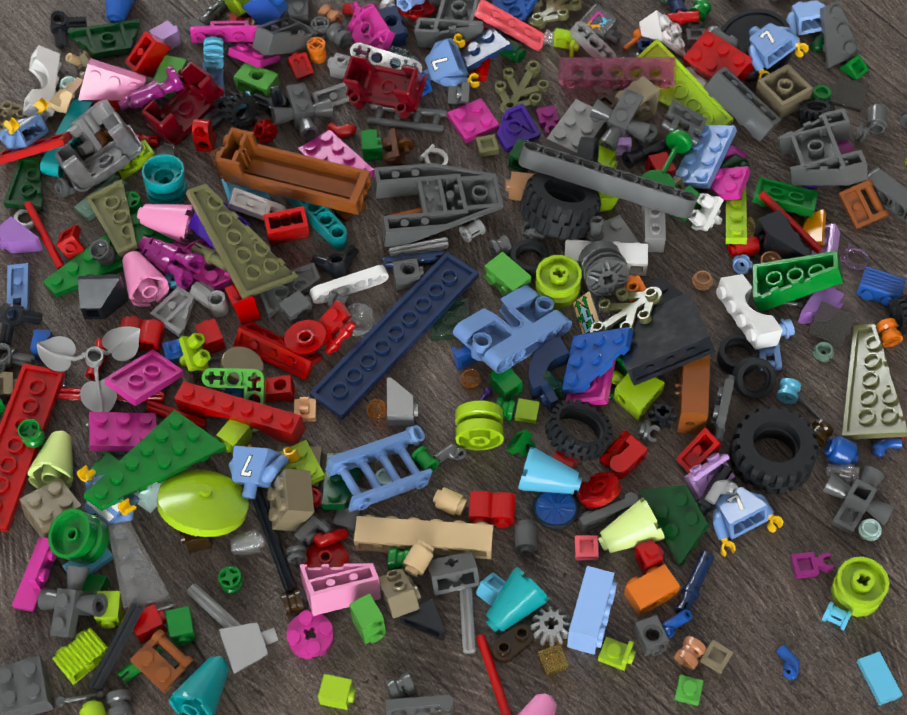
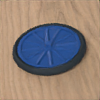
[532,492,579,529]

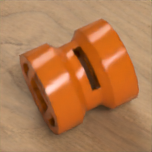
[307,37,327,64]
[876,318,903,347]

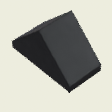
[400,599,445,641]

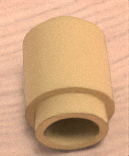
[433,487,468,516]
[402,540,434,577]

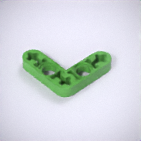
[202,368,266,432]

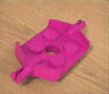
[347,1,395,56]
[172,238,234,290]

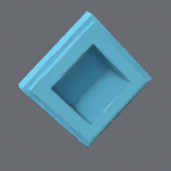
[476,572,506,605]

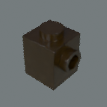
[179,531,212,553]

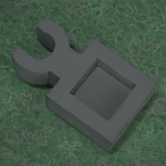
[686,21,705,46]

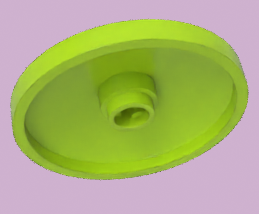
[157,469,249,537]

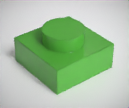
[674,675,704,706]

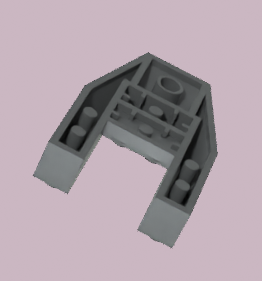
[373,163,503,247]

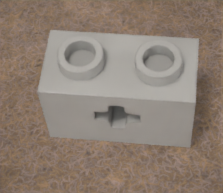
[642,206,666,253]

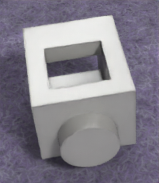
[327,53,351,80]

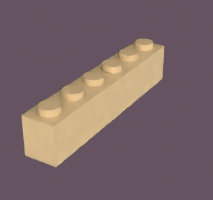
[354,515,493,559]

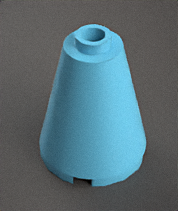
[518,447,582,494]

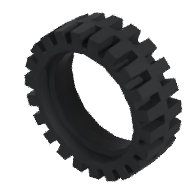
[545,399,613,461]

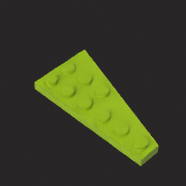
[614,39,734,125]

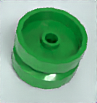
[48,508,109,565]

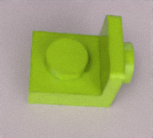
[554,28,580,58]
[598,637,636,671]

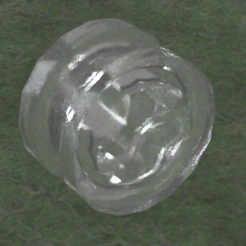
[543,29,555,47]

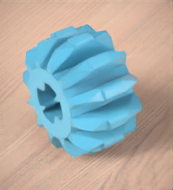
[203,37,224,70]

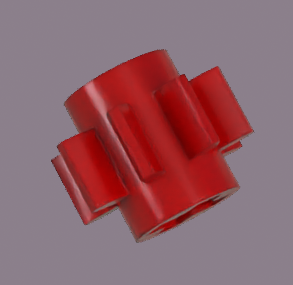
[253,119,278,144]

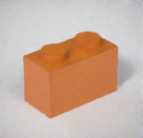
[624,564,680,617]

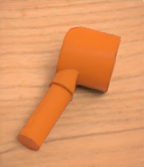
[622,28,644,51]

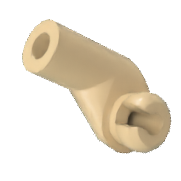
[65,51,90,67]

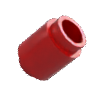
[727,235,760,258]

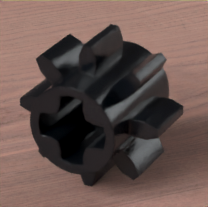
[648,402,676,430]

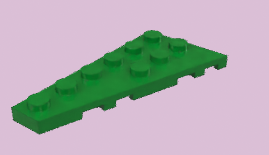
[43,210,174,298]
[84,410,226,511]

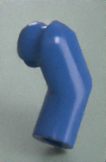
[872,437,902,457]
[662,609,692,638]
[776,644,800,680]

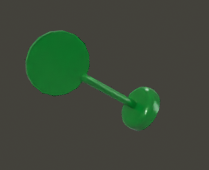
[641,130,693,187]

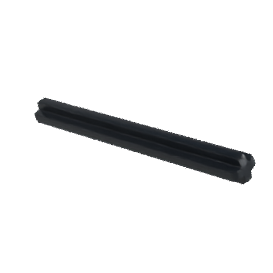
[252,487,297,594]

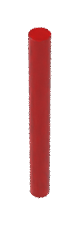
[758,191,823,254]
[24,201,64,270]
[476,634,512,715]

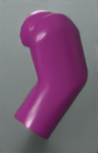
[724,144,747,160]

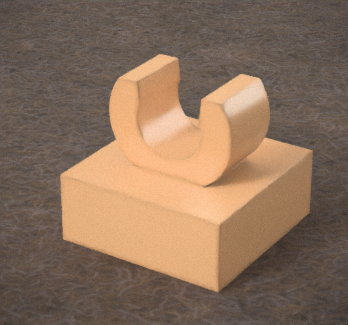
[294,397,317,422]

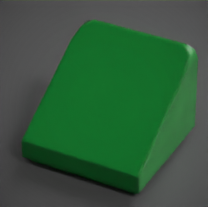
[840,54,869,80]
[82,574,110,594]

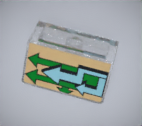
[572,290,612,334]

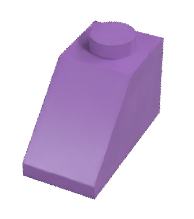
[0,217,43,254]
[798,287,844,324]

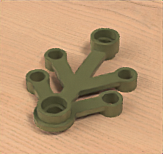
[528,0,582,30]
[495,60,549,116]
[590,287,663,333]

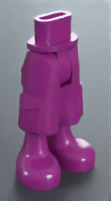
[118,65,184,111]
[137,236,204,289]

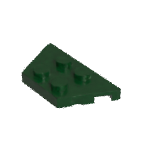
[68,19,140,59]
[639,485,710,566]

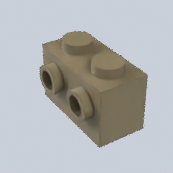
[379,569,421,619]

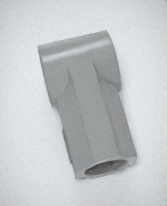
[189,281,229,317]

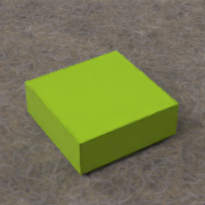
[515,398,540,424]

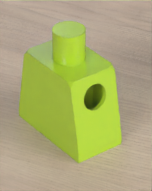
[612,370,665,421]

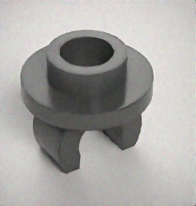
[55,177,76,198]
[637,419,660,442]

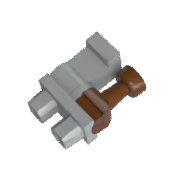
[66,99,115,156]

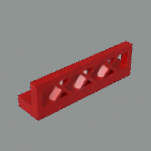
[233,322,322,380]

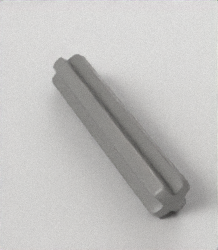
[389,237,449,256]
[187,584,240,628]
[459,588,476,654]

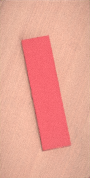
[474,0,546,52]

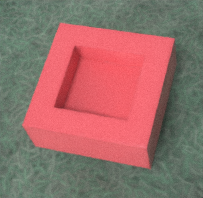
[574,535,599,560]

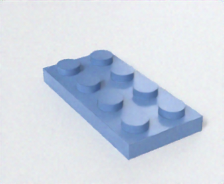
[673,125,737,189]

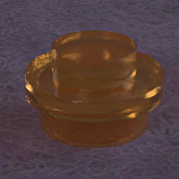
[460,369,481,390]
[366,398,387,420]

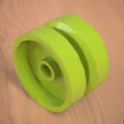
[535,255,582,309]
[455,401,504,451]
[831,557,890,617]

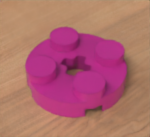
[286,610,334,659]

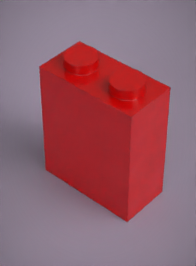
[263,206,309,246]

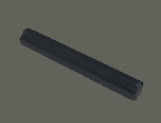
[88,602,144,691]

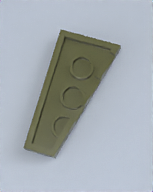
[86,179,139,258]

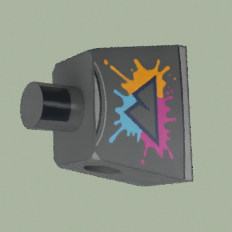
[578,4,622,47]

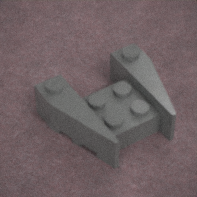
[414,0,493,48]
[779,108,868,186]

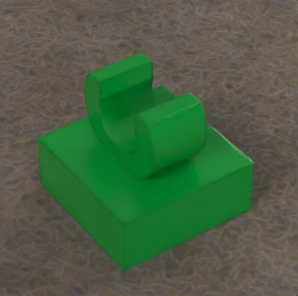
[506,429,536,458]

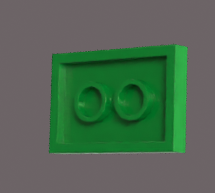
[752,177,819,217]

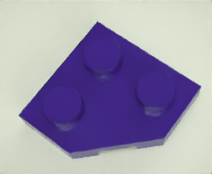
[497,103,541,152]

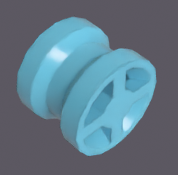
[776,378,801,404]

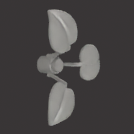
[37,326,140,412]

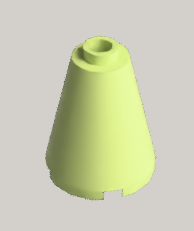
[28,431,73,489]
[598,498,665,553]

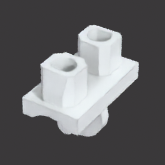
[688,193,724,231]

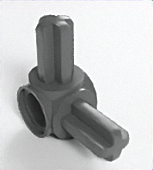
[0,343,35,374]

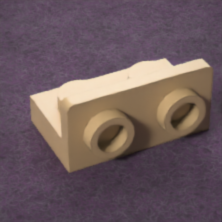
[49,77,83,113]

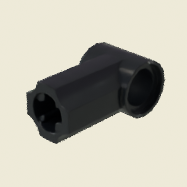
[201,97,229,131]

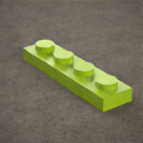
[726,186,747,244]

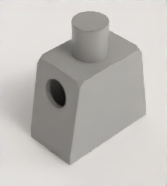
[219,622,278,675]

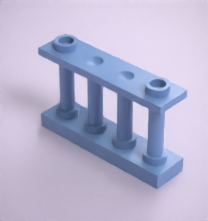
[326,431,432,512]

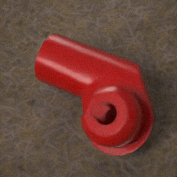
[327,122,357,139]
[313,528,348,548]

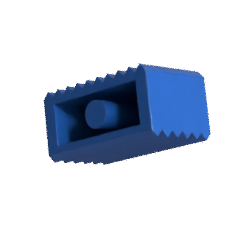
[856,266,907,307]

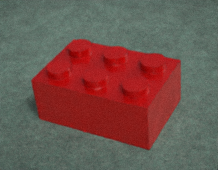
[683,29,754,83]

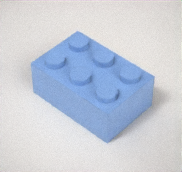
[567,566,617,655]

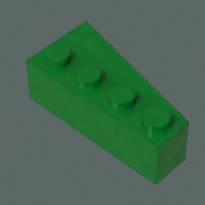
[753,251,843,313]

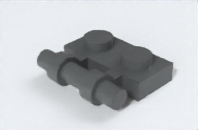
[661,100,707,145]

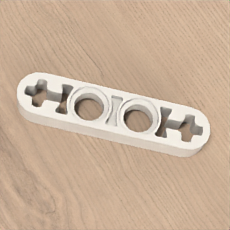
[350,43,422,73]
[309,265,389,304]

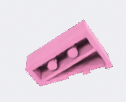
[78,58,147,100]
[300,563,381,616]

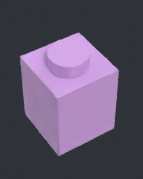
[149,20,181,51]

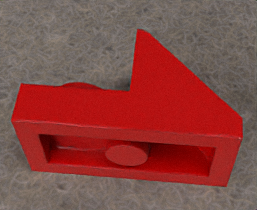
[224,284,261,326]
[676,427,721,473]

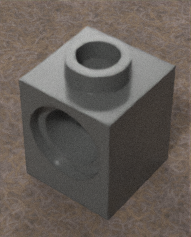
[392,258,424,290]
[278,290,313,326]
[633,615,669,656]

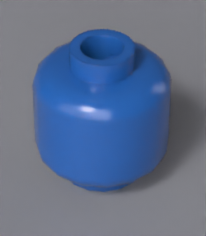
[824,436,859,469]

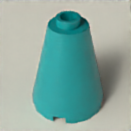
[485,567,550,632]
[169,656,229,715]

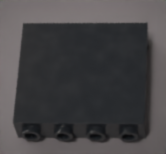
[611,292,716,386]

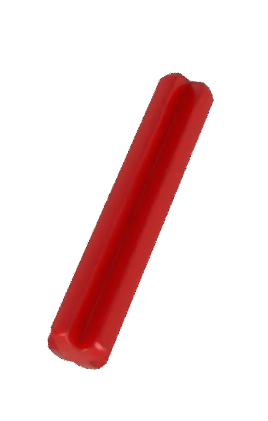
[146,400,207,431]

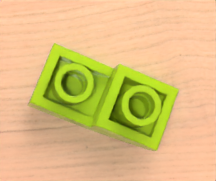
[117,140,155,180]

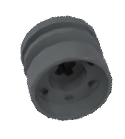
[578,240,629,296]

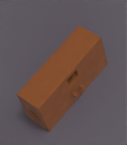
[675,355,710,435]

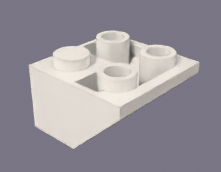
[639,10,685,57]

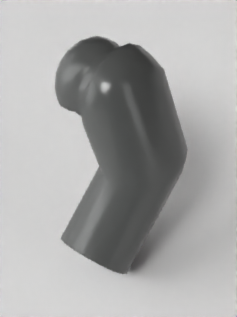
[433,444,467,464]

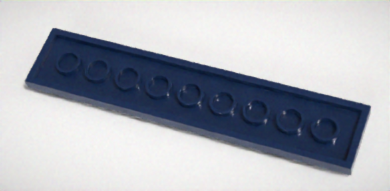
[309,252,479,420]

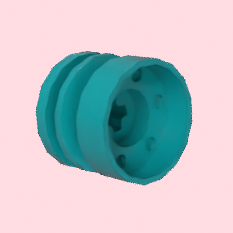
[142,154,188,204]

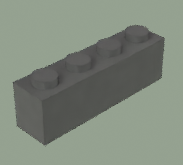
[704,67,782,141]

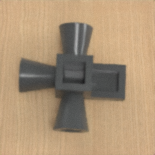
[271,83,333,140]
[590,88,652,151]
[823,466,896,536]
[38,565,108,638]

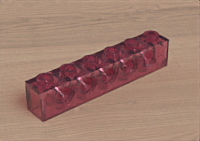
[558,57,677,89]

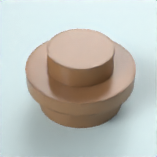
[692,270,713,291]

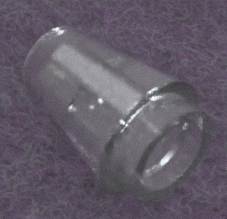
[826,463,860,486]

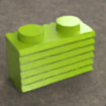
[52,628,108,685]

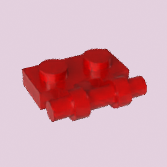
[318,300,357,355]

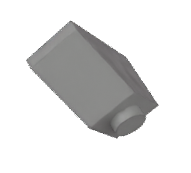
[387,378,418,426]

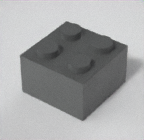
[0,655,54,715]

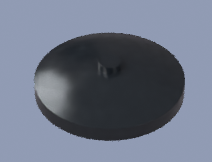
[721,9,793,81]

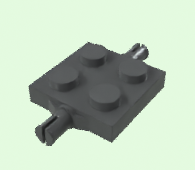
[710,375,735,443]

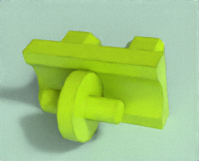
[178,333,211,372]

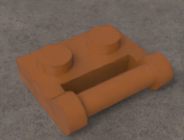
[838,179,889,231]
[130,629,195,694]

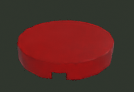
[577,472,621,508]

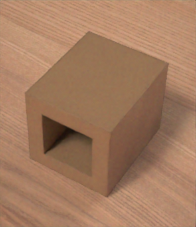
[505,172,534,201]

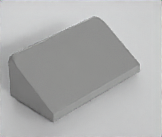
[311,83,349,107]

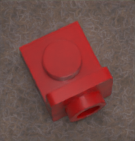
[287,52,314,81]
[56,224,85,259]

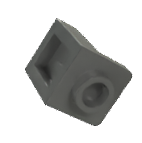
[447,82,470,105]
[294,516,331,547]

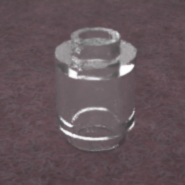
[230,530,265,557]

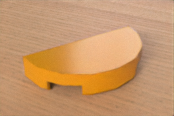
[803,209,826,245]

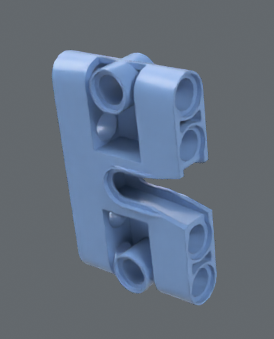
[453,285,572,374]

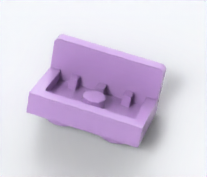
[684,452,735,500]

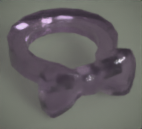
[840,242,870,270]

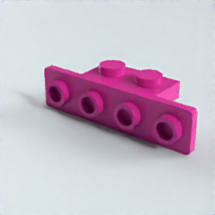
[190,21,260,43]
[12,536,57,612]

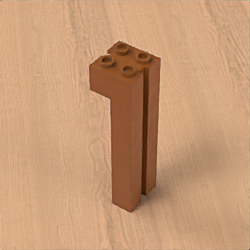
[216,127,372,215]

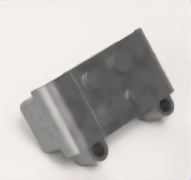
[55,112,143,192]

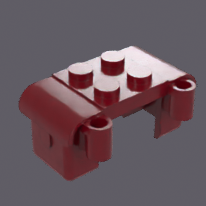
[343,55,429,119]
[142,62,224,146]

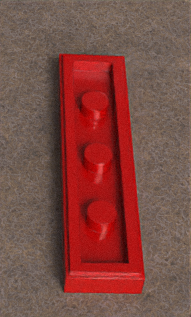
[0,132,72,165]

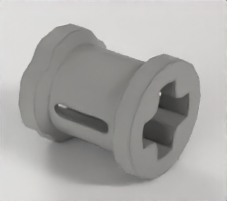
[459,218,486,243]

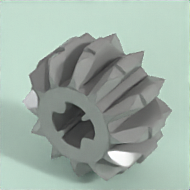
[531,606,571,648]

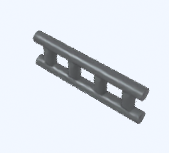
[367,104,448,133]

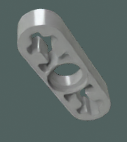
[570,21,617,68]

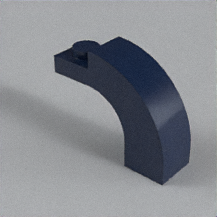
[528,336,570,413]

